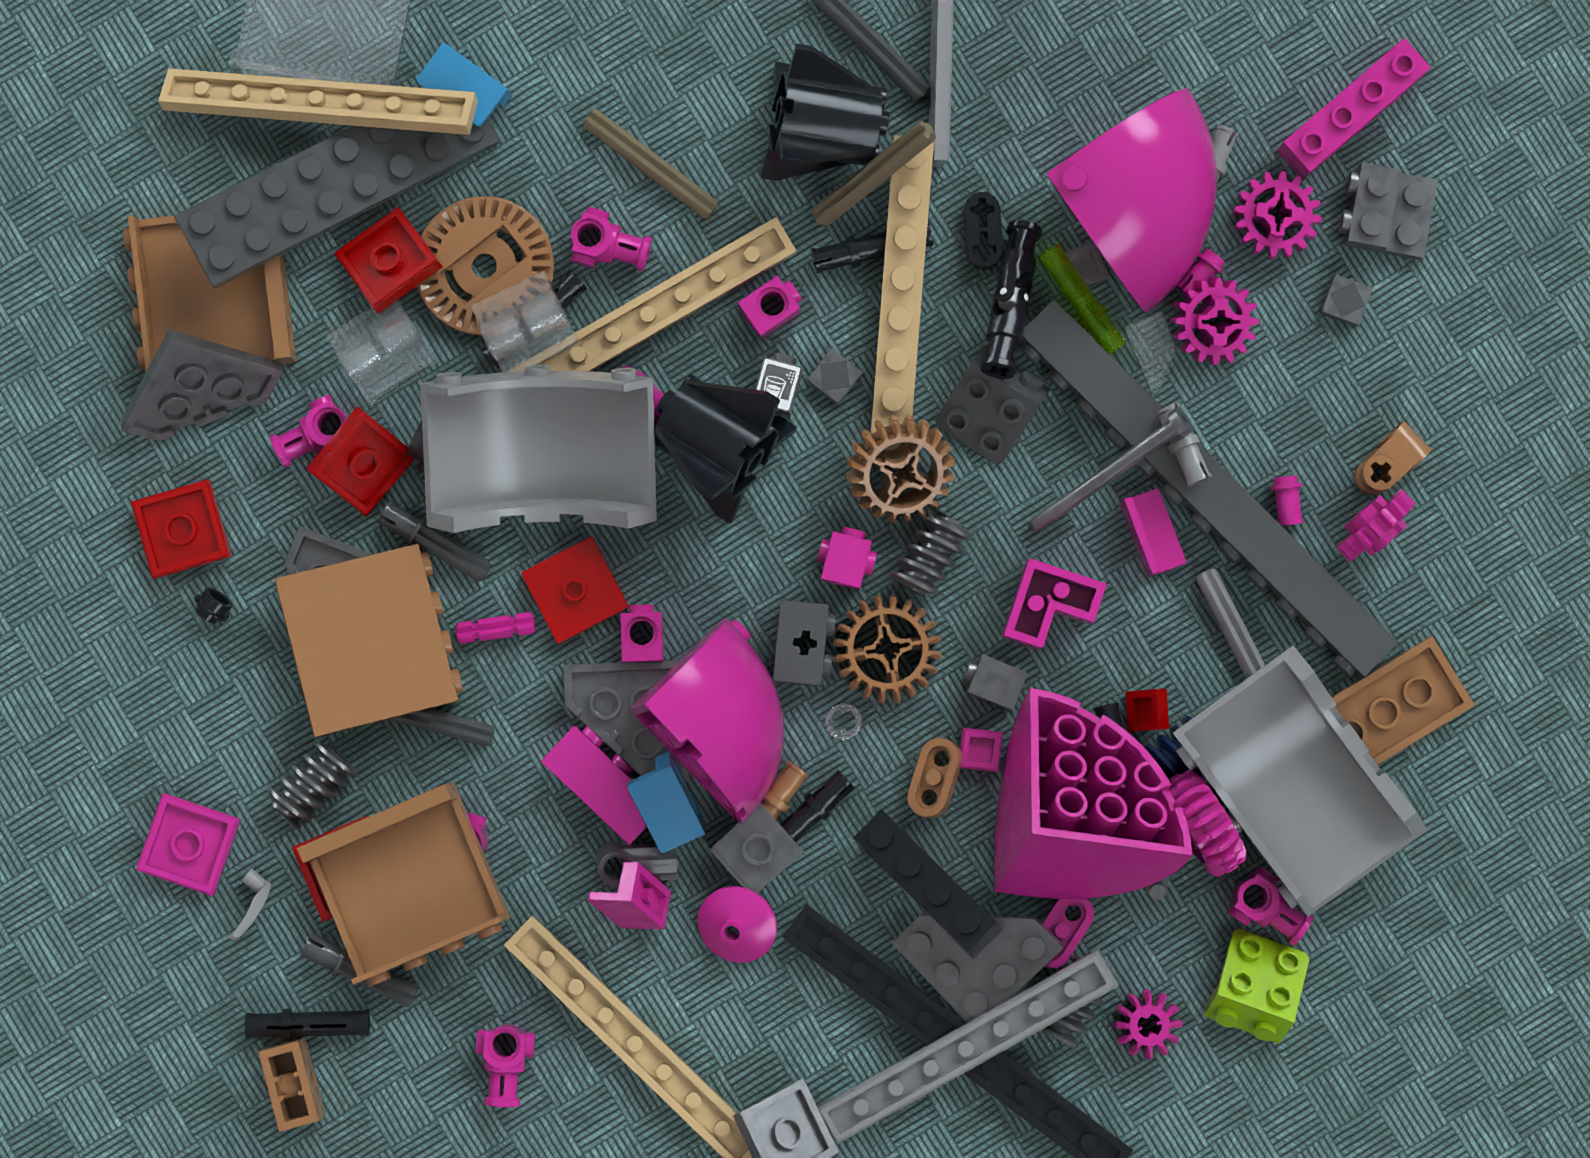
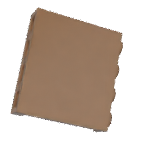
[123,215,297,371]
[275,544,463,739]
[297,782,511,988]

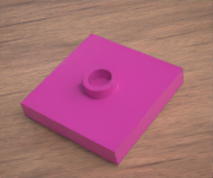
[136,793,241,896]

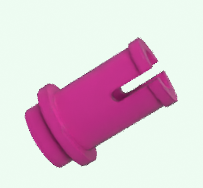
[1177,248,1225,293]
[1270,475,1303,526]

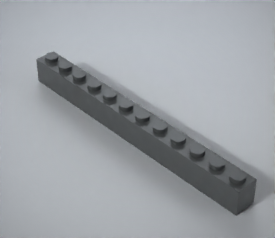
[1018,299,1399,678]

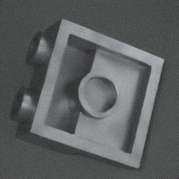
[1339,162,1438,260]

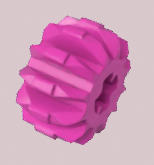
[1112,989,1183,1060]

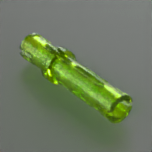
[1038,243,1126,355]

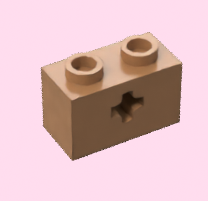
[258,1037,326,1132]

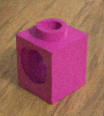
[738,275,802,341]
[620,605,664,663]

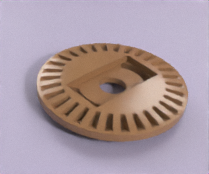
[417,196,554,336]

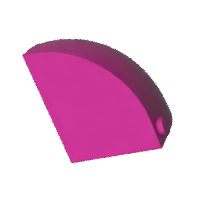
[1046,88,1217,314]
[629,618,784,824]
[994,688,1192,899]

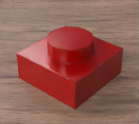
[1125,688,1169,732]

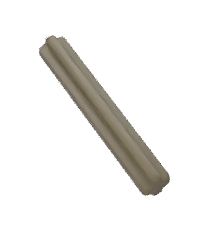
[583,109,718,219]
[812,121,936,226]

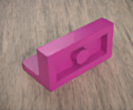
[1119,488,1187,578]
[588,862,671,930]

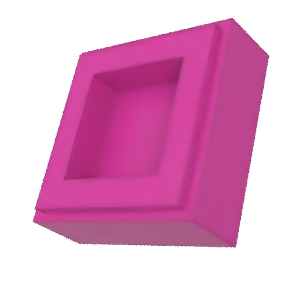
[960,728,1003,772]

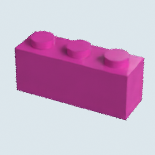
[541,726,647,845]

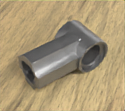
[596,841,677,887]

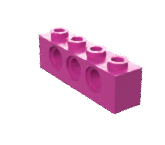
[1277,37,1431,181]

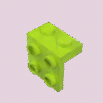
[1203,929,1309,1044]

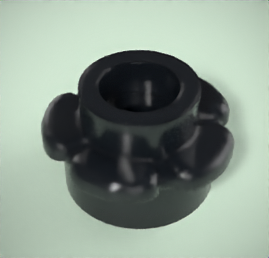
[194,587,233,624]

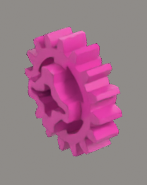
[1233,171,1322,260]
[1170,277,1259,365]
[1336,489,1416,562]

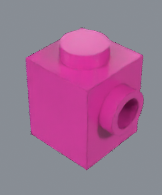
[817,527,877,590]

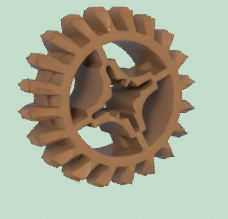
[846,415,955,523]
[833,595,942,704]

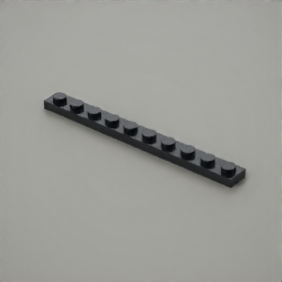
[782,904,1133,1158]

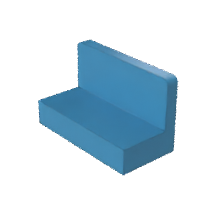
[416,42,513,127]
[627,751,705,853]

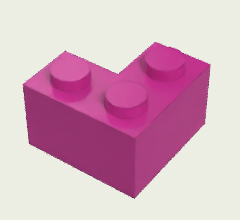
[1001,558,1107,650]

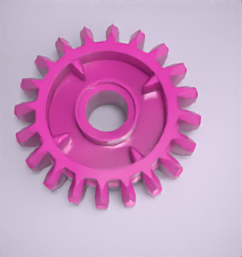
[1169,770,1246,877]

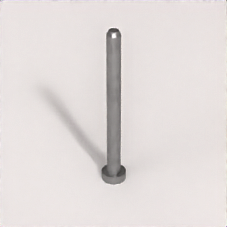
[1029,407,1194,532]

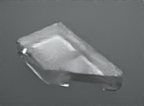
[1123,312,1177,396]

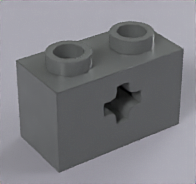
[773,600,836,686]

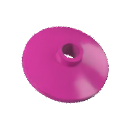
[697,886,777,963]

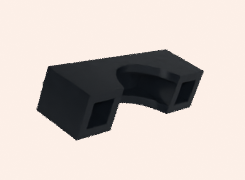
[853,809,1002,959]

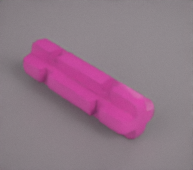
[455,612,535,644]

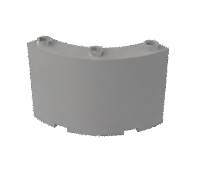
[420,364,657,533]
[1173,646,1427,917]

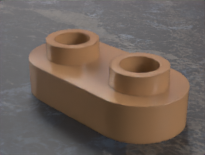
[907,738,963,818]

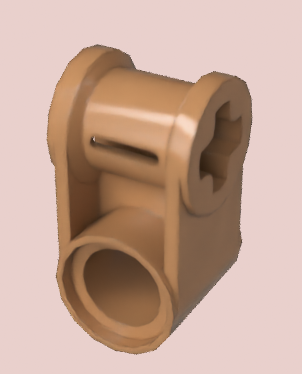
[1354,421,1432,495]

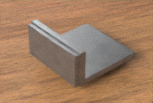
[710,803,804,893]

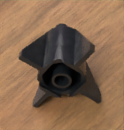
[761,43,889,181]
[654,374,797,524]

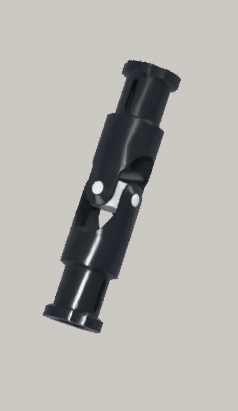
[980,220,1042,379]

